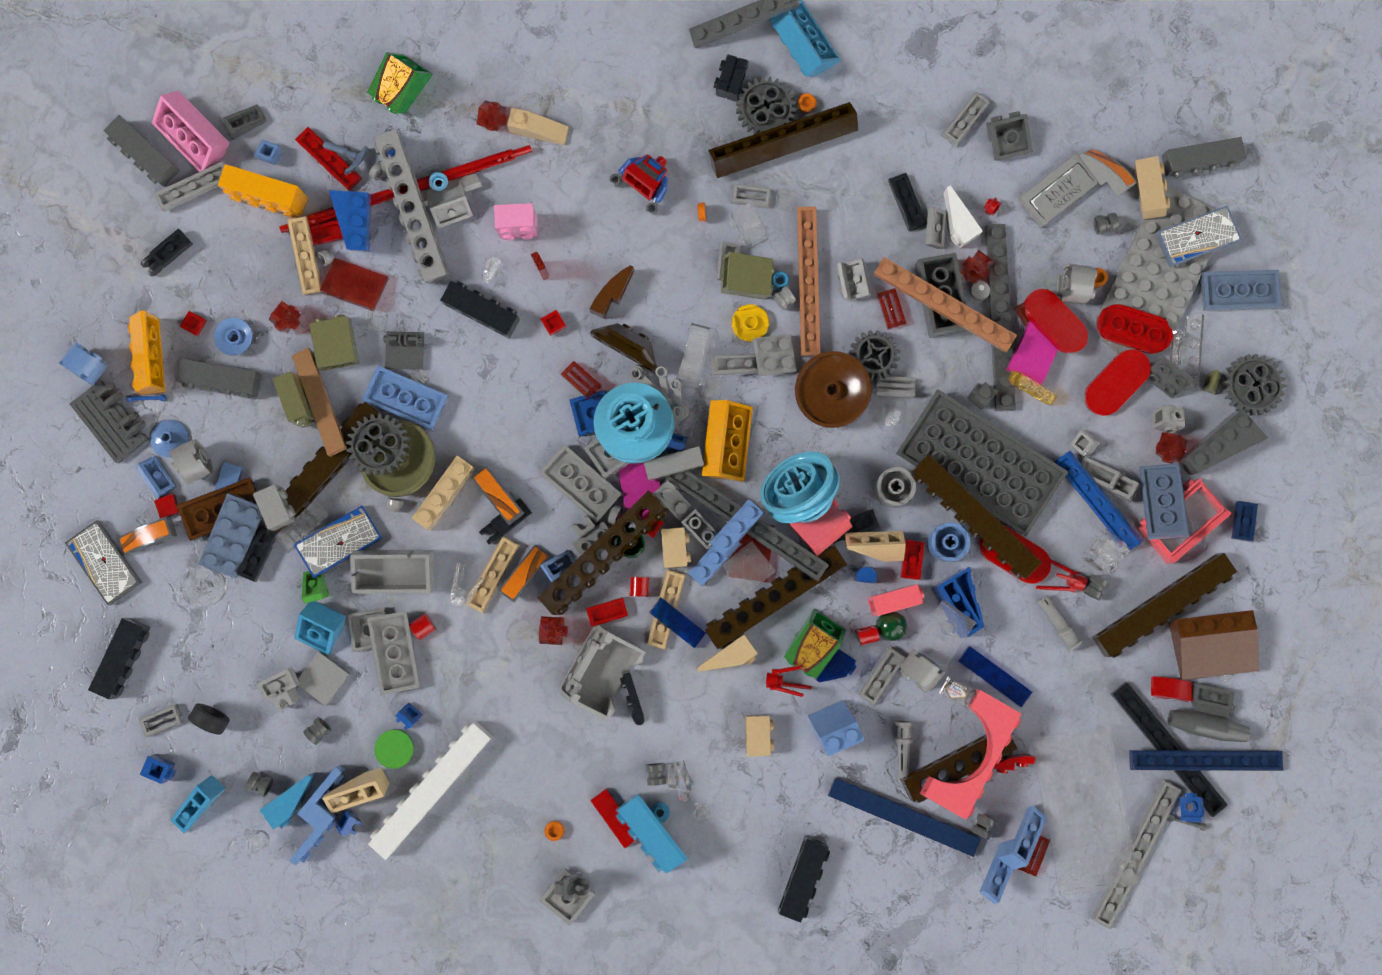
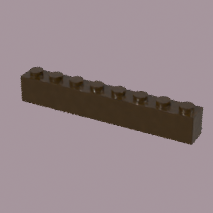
[708,102,858,179]
[261,402,385,534]
[911,454,1042,579]
[1091,552,1237,658]

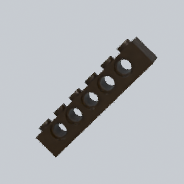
[900,734,1018,803]

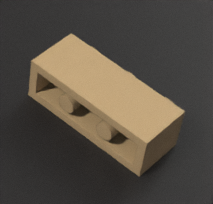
[1135,156,1170,220]

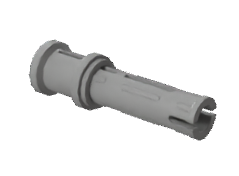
[1037,595,1083,652]
[895,720,913,781]

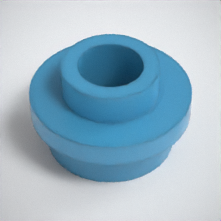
[429,172,448,191]
[771,271,789,290]
[651,802,670,823]

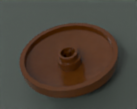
[795,351,872,428]

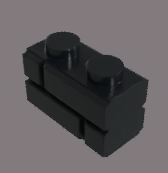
[713,54,749,102]

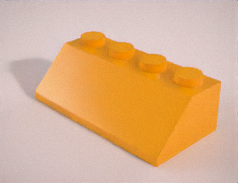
[128,310,166,395]
[702,400,753,482]

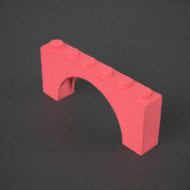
[920,689,1021,820]

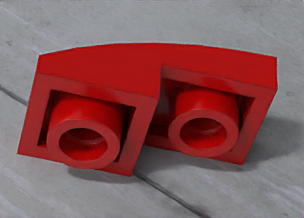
[1151,676,1192,702]
[993,754,1035,774]

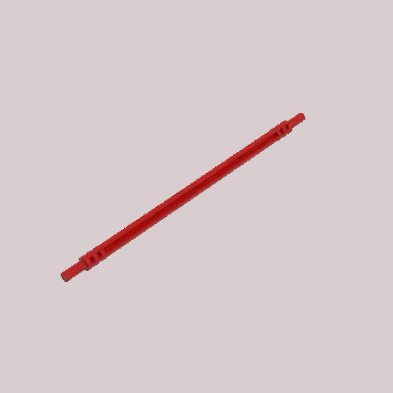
[279,145,532,233]

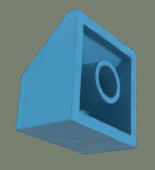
[294,601,346,656]

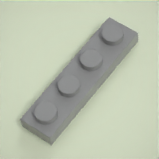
[154,161,225,212]

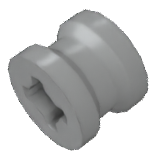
[773,286,796,310]

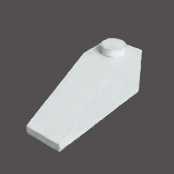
[944,185,983,249]

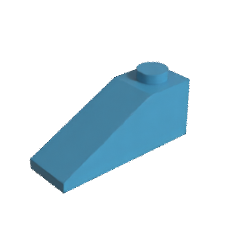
[260,773,316,829]
[171,775,226,833]

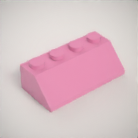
[152,91,230,172]

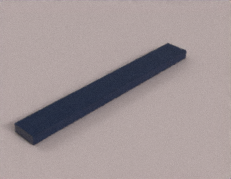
[1129,750,1284,771]
[828,777,980,857]

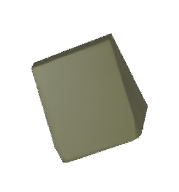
[1203,370,1221,395]

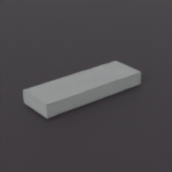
[942,91,991,147]
[710,354,758,375]
[644,447,704,481]
[857,647,906,706]

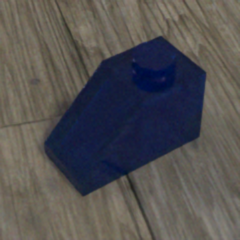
[814,649,857,683]

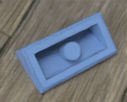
[137,456,176,499]

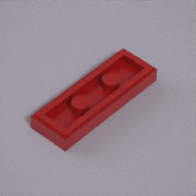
[590,788,636,849]

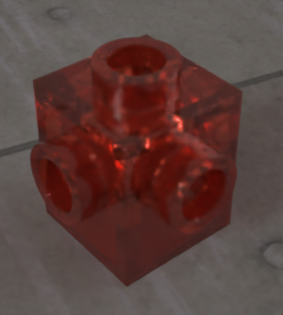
[476,100,508,132]
[961,250,993,284]
[269,301,301,334]
[1155,432,1188,464]
[539,616,568,645]

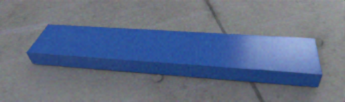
[1054,451,1143,552]

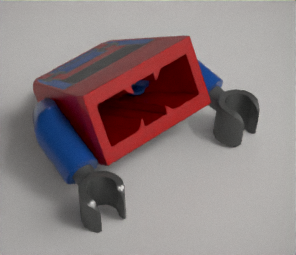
[610,154,668,215]

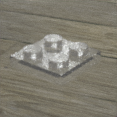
[722,541,776,596]

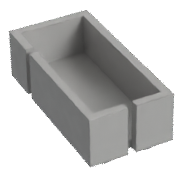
[350,550,435,593]

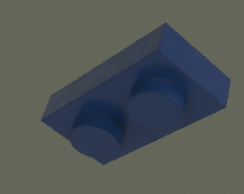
[1231,501,1258,542]

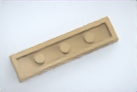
[287,216,323,295]
[466,536,520,613]
[647,570,686,649]

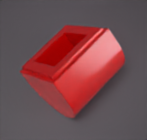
[629,577,649,597]
[409,613,437,640]
[855,625,879,646]

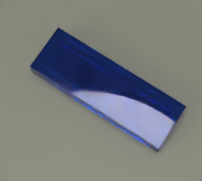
[649,597,706,648]

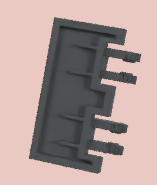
[70,380,149,463]

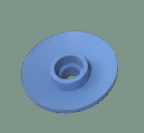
[214,318,253,356]
[150,420,189,458]

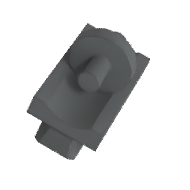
[555,872,591,900]

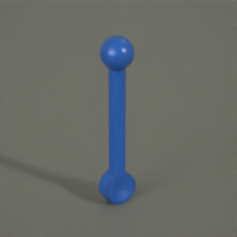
[126,394,167,402]

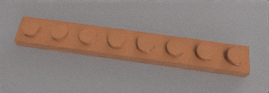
[797,206,820,357]
[873,257,1017,353]

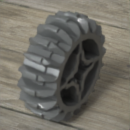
[848,330,900,381]

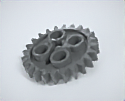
[736,76,797,134]
[1221,354,1287,416]
[346,413,411,477]

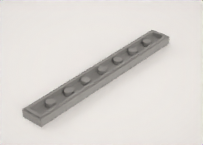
[1091,780,1182,929]

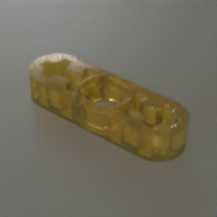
[1007,371,1057,406]

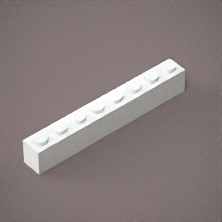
[368,722,493,860]

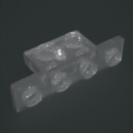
[1169,314,1204,390]

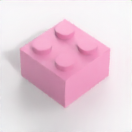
[494,203,538,241]

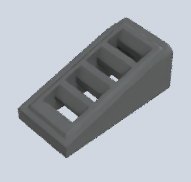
[222,104,266,140]

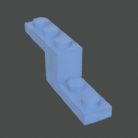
[688,499,764,587]
[289,765,346,866]
[979,806,1047,904]

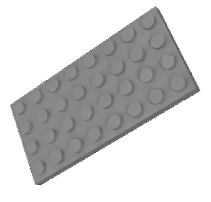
[1096,186,1216,349]

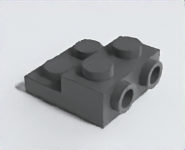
[986,111,1033,161]

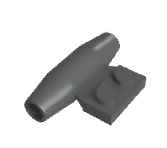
[1167,683,1250,742]

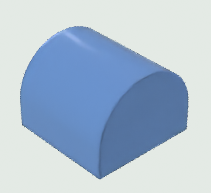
[254,140,281,165]

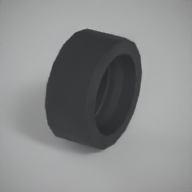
[188,703,230,735]

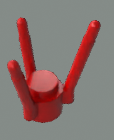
[1035,559,1087,593]
[766,665,812,697]

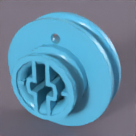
[594,383,674,463]
[760,451,840,523]

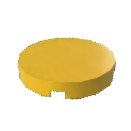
[732,304,769,342]

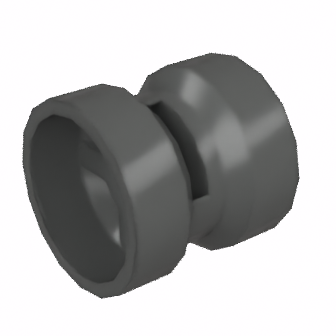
[1093,213,1119,235]
[1083,574,1109,601]
[303,717,331,745]
[646,763,666,786]
[245,771,273,797]
[971,813,997,840]

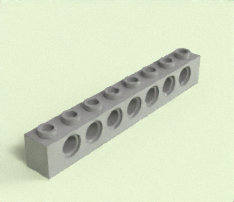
[374,129,450,284]

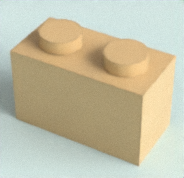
[661,527,691,568]
[745,715,774,756]

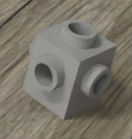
[1153,405,1185,434]

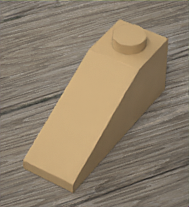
[507,108,569,145]
[845,531,906,562]
[696,634,758,672]
[322,767,389,813]

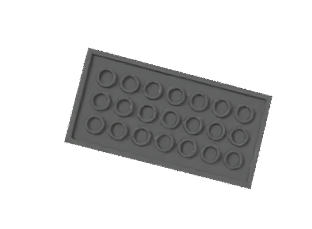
[896,389,1068,536]

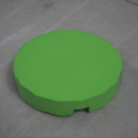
[374,729,414,769]

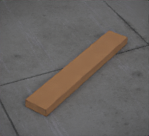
[292,348,347,457]

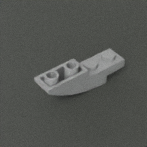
[654,480,718,550]

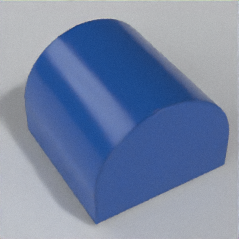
[854,567,877,584]

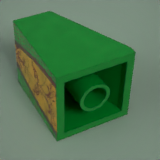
[367,52,433,114]
[784,609,846,679]

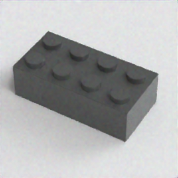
[915,253,967,338]

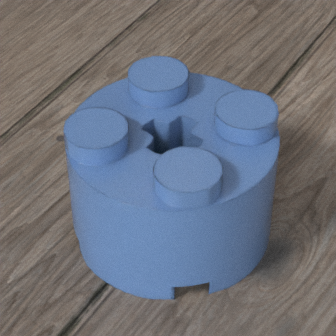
[59,342,108,386]
[927,522,970,562]

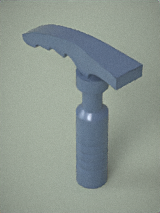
[323,140,368,175]

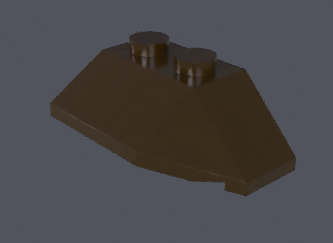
[590,323,657,374]

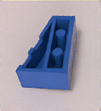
[329,190,371,252]
[931,567,984,638]

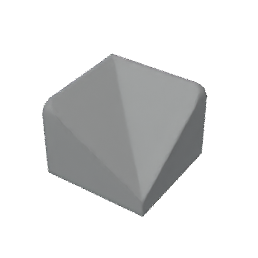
[1070,429,1101,457]

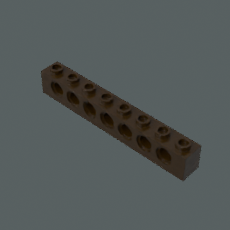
[538,490,668,615]
[705,545,847,650]

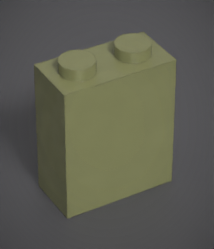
[721,252,774,299]
[309,315,360,371]
[272,371,315,428]

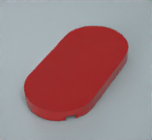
[1024,289,1088,354]
[1096,304,1173,354]
[1084,350,1151,416]
[979,525,1051,584]

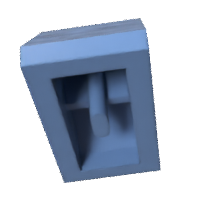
[540,550,575,582]

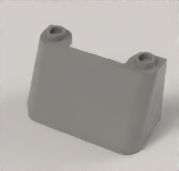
[559,625,646,721]

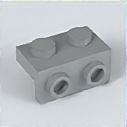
[836,258,872,302]

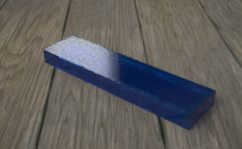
[958,646,1032,708]

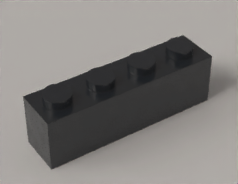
[440,281,520,339]
[88,618,151,700]
[778,836,830,923]

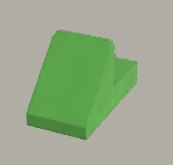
[302,571,329,604]

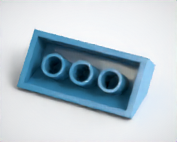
[769,0,841,77]
[616,795,688,874]

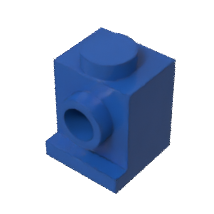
[140,754,176,784]
[1180,793,1205,823]

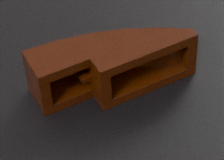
[589,265,634,319]

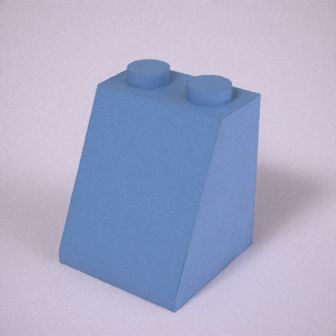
[808,700,865,756]

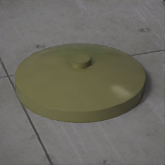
[362,421,436,497]

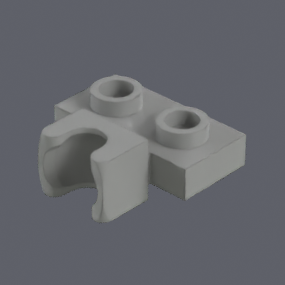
[572,515,609,556]
[257,667,300,711]

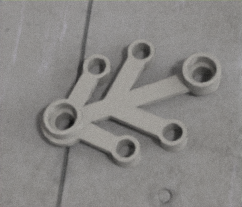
[630,365,689,421]

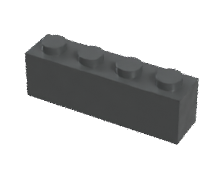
[103,115,179,186]
[1162,137,1246,178]
[176,359,262,399]

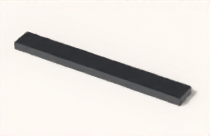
[1111,682,1228,817]

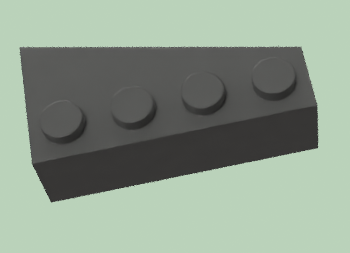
[1177,409,1268,475]

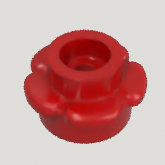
[984,197,1001,216]

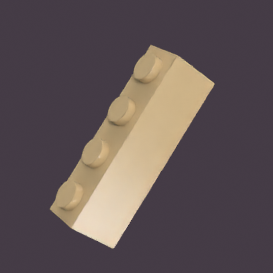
[411,456,476,531]

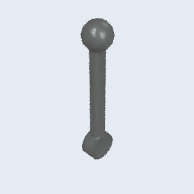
[1167,814,1207,831]

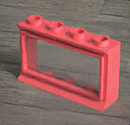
[1136,478,1232,564]

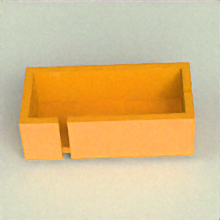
[218,164,308,219]

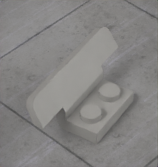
[410,173,482,229]

